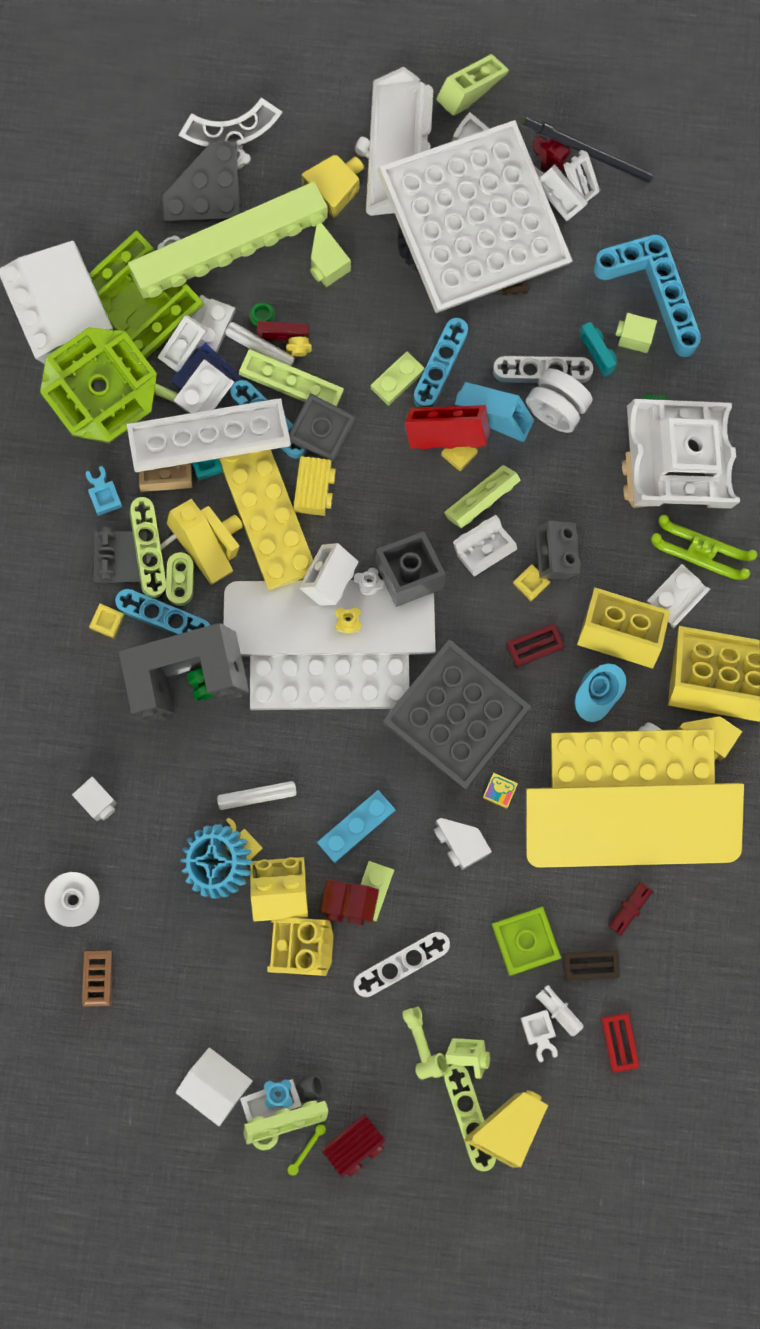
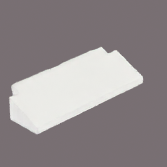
[366,67,433,216]

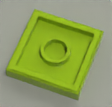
[491,906,561,976]

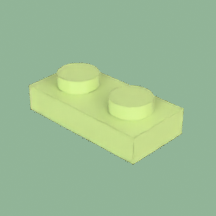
[371,352,425,406]
[361,861,394,922]

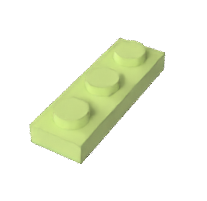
[444,465,521,528]
[244,1101,328,1144]

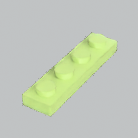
[239,349,344,406]

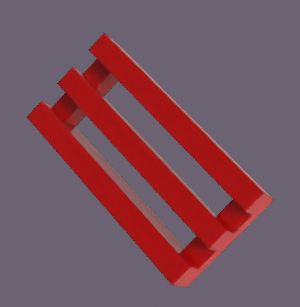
[601,1013,640,1073]

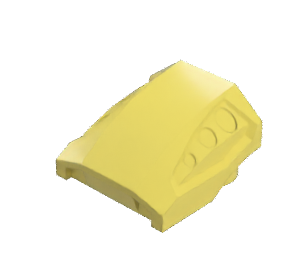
[267,918,334,976]

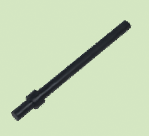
[520,116,653,183]

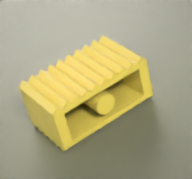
[294,456,336,516]

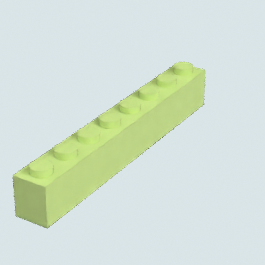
[128,182,328,299]

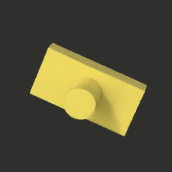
[200,506,243,561]

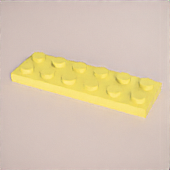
[218,450,313,591]

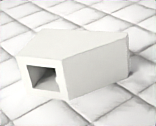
[434,818,492,870]

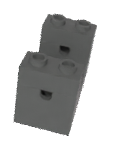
[118,623,249,722]

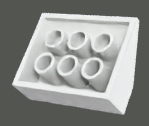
[0,241,113,364]

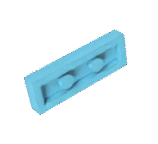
[317,790,396,863]

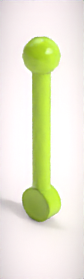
[288,1124,326,1176]

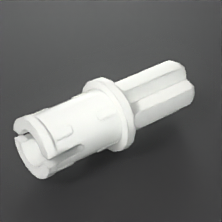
[536,985,583,1036]

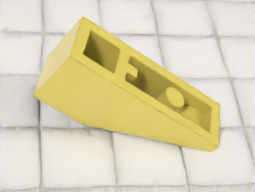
[167,498,233,585]

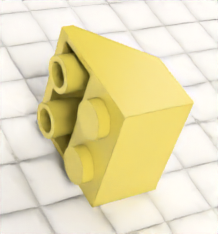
[250,857,308,921]

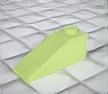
[436,54,509,116]

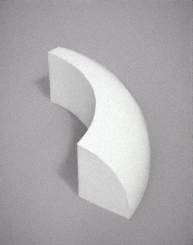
[179,98,282,146]

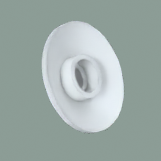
[45,872,100,927]

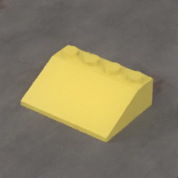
[668,626,760,722]

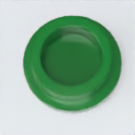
[250,303,275,327]

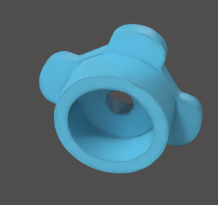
[264,1080,292,1109]

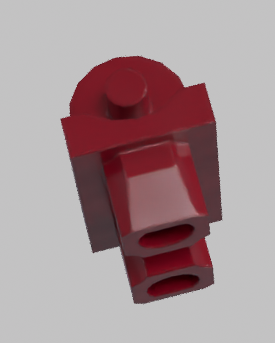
[533,130,571,174]

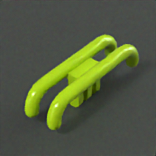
[651,514,757,580]

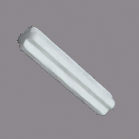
[226,322,294,367]
[217,781,297,810]

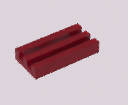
[257,321,309,341]
[506,623,565,668]

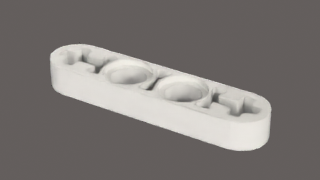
[493,356,593,383]
[354,932,450,997]

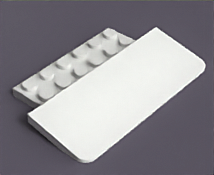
[224,580,436,710]

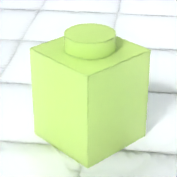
[616,313,657,353]

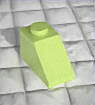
[310,222,351,287]

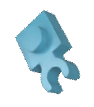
[86,466,122,516]

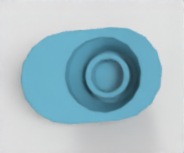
[575,663,626,722]

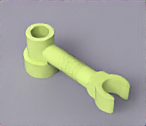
[403,1007,449,1080]

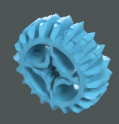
[180,824,254,898]

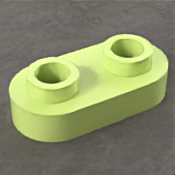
[166,552,194,606]

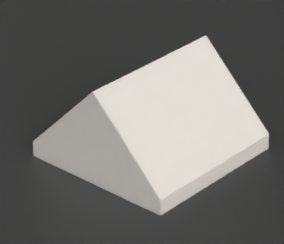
[175,1047,253,1126]

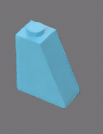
[455,382,534,442]

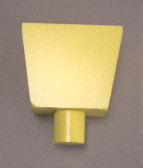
[302,155,364,219]

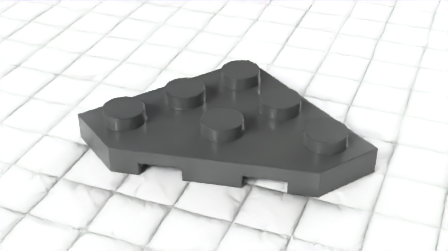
[163,141,240,222]

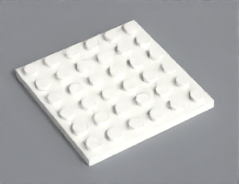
[377,120,572,313]

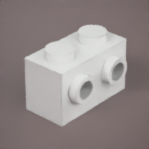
[299,543,359,606]

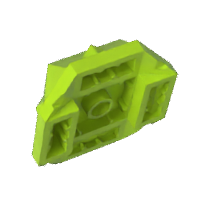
[40,327,157,443]

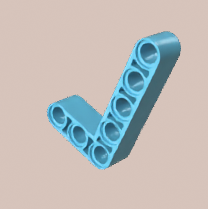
[593,235,701,357]

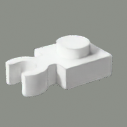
[520,1010,558,1062]

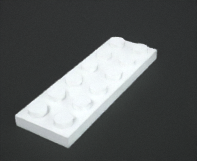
[127,398,291,472]

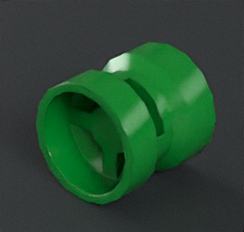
[186,668,214,701]

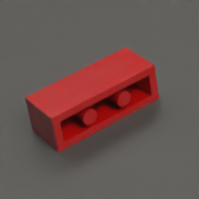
[405,405,491,450]

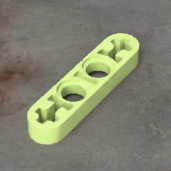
[130,497,166,598]
[444,1065,496,1171]

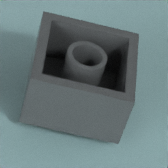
[375,531,446,607]

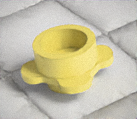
[286,337,312,357]
[335,607,362,633]

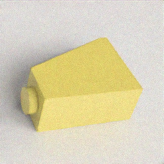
[464,1090,548,1168]

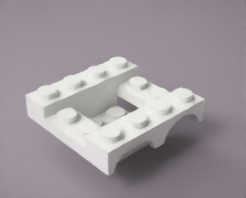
[627,399,740,508]

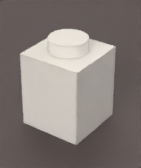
[72,777,117,821]

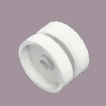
[525,368,593,433]

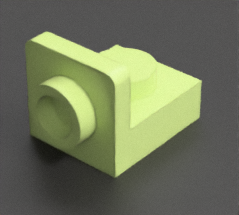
[446,1038,490,1079]

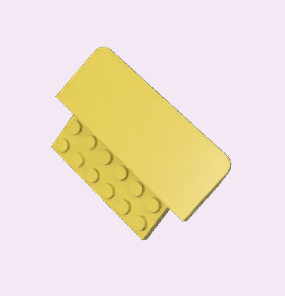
[526,729,744,868]

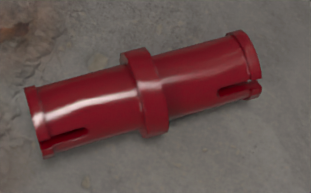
[608,882,653,936]

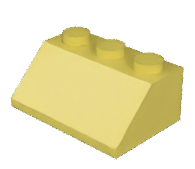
[577,587,670,669]

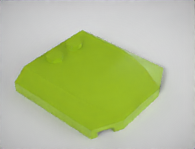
[89,230,205,358]

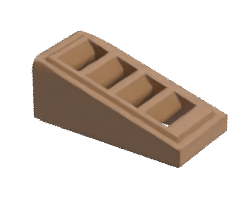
[82,951,112,1007]

